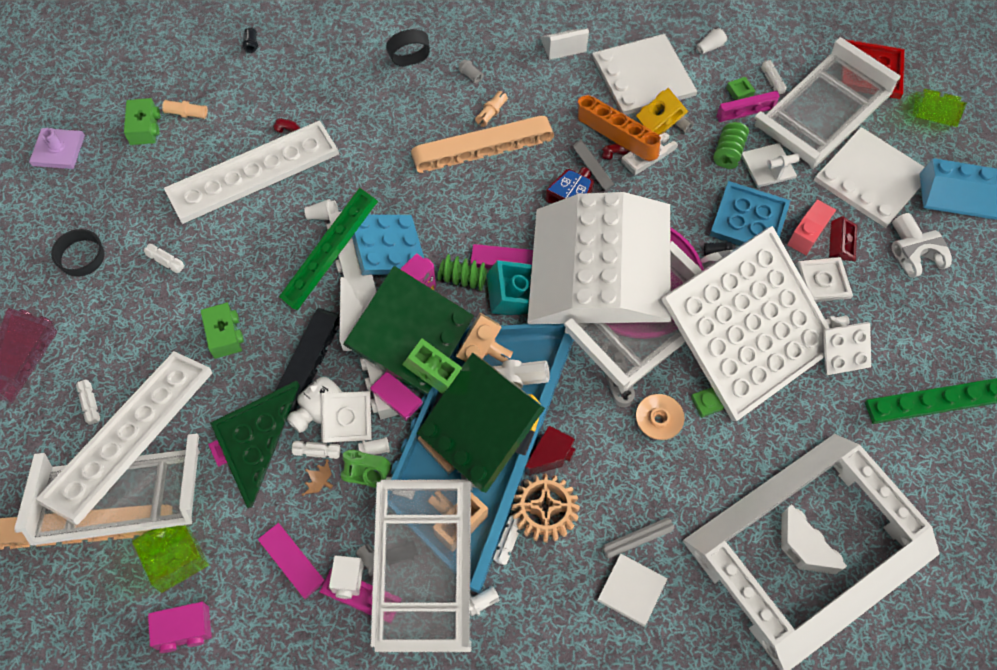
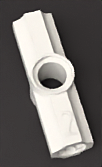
[492,360,550,389]

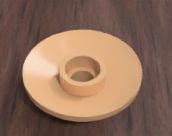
[636,394,685,440]

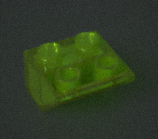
[912,88,967,127]
[132,525,210,593]

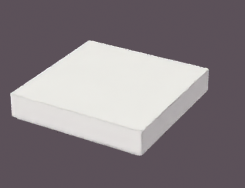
[796,257,853,302]
[320,391,372,443]
[597,554,667,627]

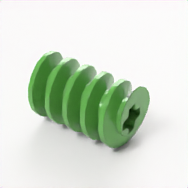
[713,122,749,169]
[437,254,487,291]

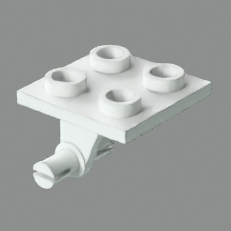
[741,143,800,188]
[823,315,871,375]

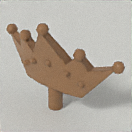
[301,459,333,496]

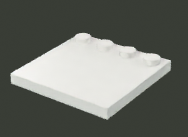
[592,34,697,115]
[814,127,924,228]

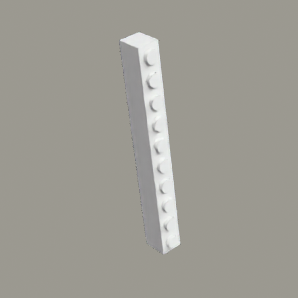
[326,211,401,420]

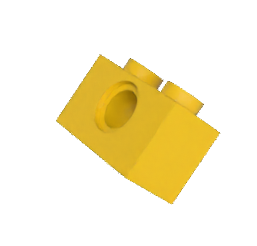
[636,87,688,135]

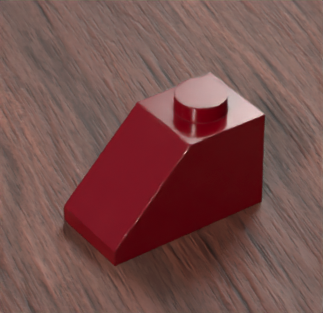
[525,426,576,476]

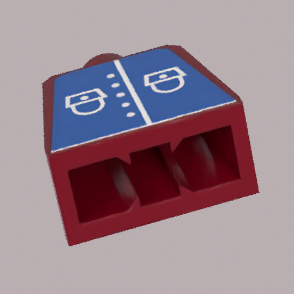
[545,167,594,204]

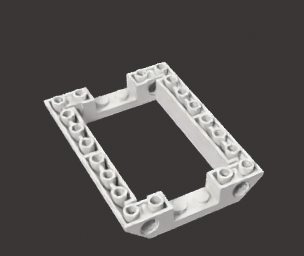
[683,434,939,670]

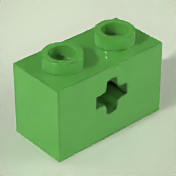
[124,98,160,145]
[200,302,244,359]
[402,339,462,393]

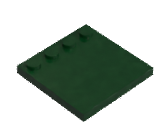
[343,266,474,396]
[417,352,545,493]

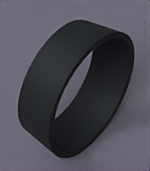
[386,29,430,67]
[51,229,105,277]

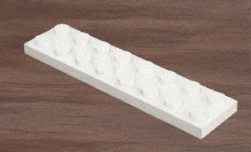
[164,121,339,224]
[36,351,212,525]

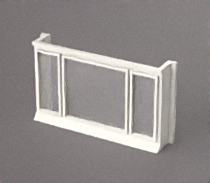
[755,37,901,169]
[564,241,702,394]
[14,433,200,546]
[371,480,473,652]

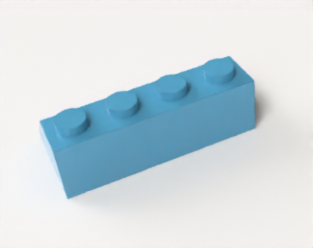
[919,158,997,220]

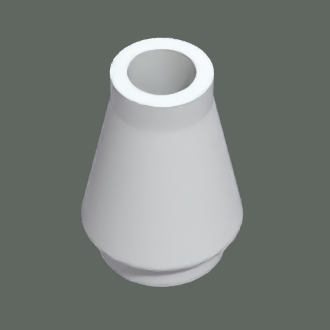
[696,28,727,55]
[305,199,339,220]

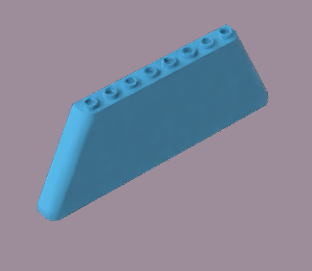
[387,324,574,593]

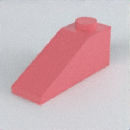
[787,200,836,256]

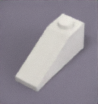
[340,277,365,351]

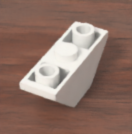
[781,505,847,574]

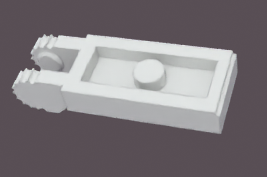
[621,133,678,176]

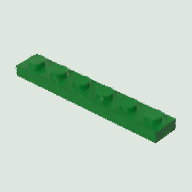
[279,187,378,311]
[864,378,997,424]

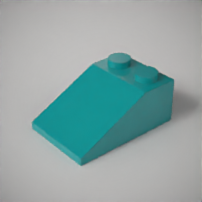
[487,260,532,315]

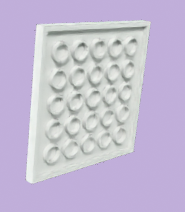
[661,226,830,421]

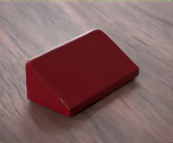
[829,216,857,262]

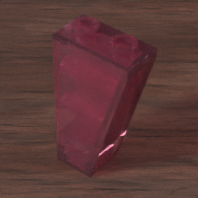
[0,308,58,403]

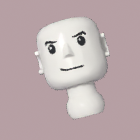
[287,377,342,433]

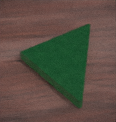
[210,380,300,509]

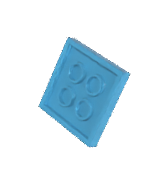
[709,181,791,246]
[352,214,424,275]

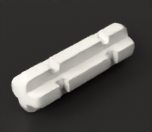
[761,60,787,95]
[144,244,184,273]
[76,380,100,425]
[292,441,341,459]
[493,515,521,565]

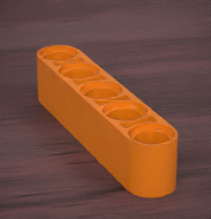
[578,95,661,161]

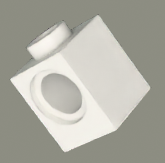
[329,556,364,599]

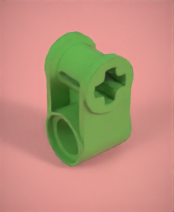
[340,450,391,487]

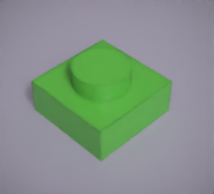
[726,77,755,100]
[691,387,724,418]

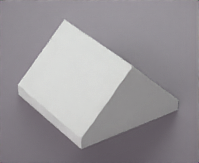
[540,29,589,60]

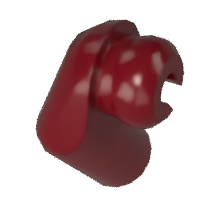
[273,118,301,133]
[602,143,630,160]

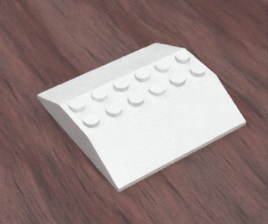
[528,192,671,324]

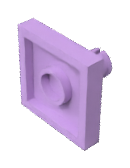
[29,128,85,169]

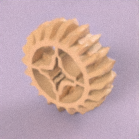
[511,473,580,543]

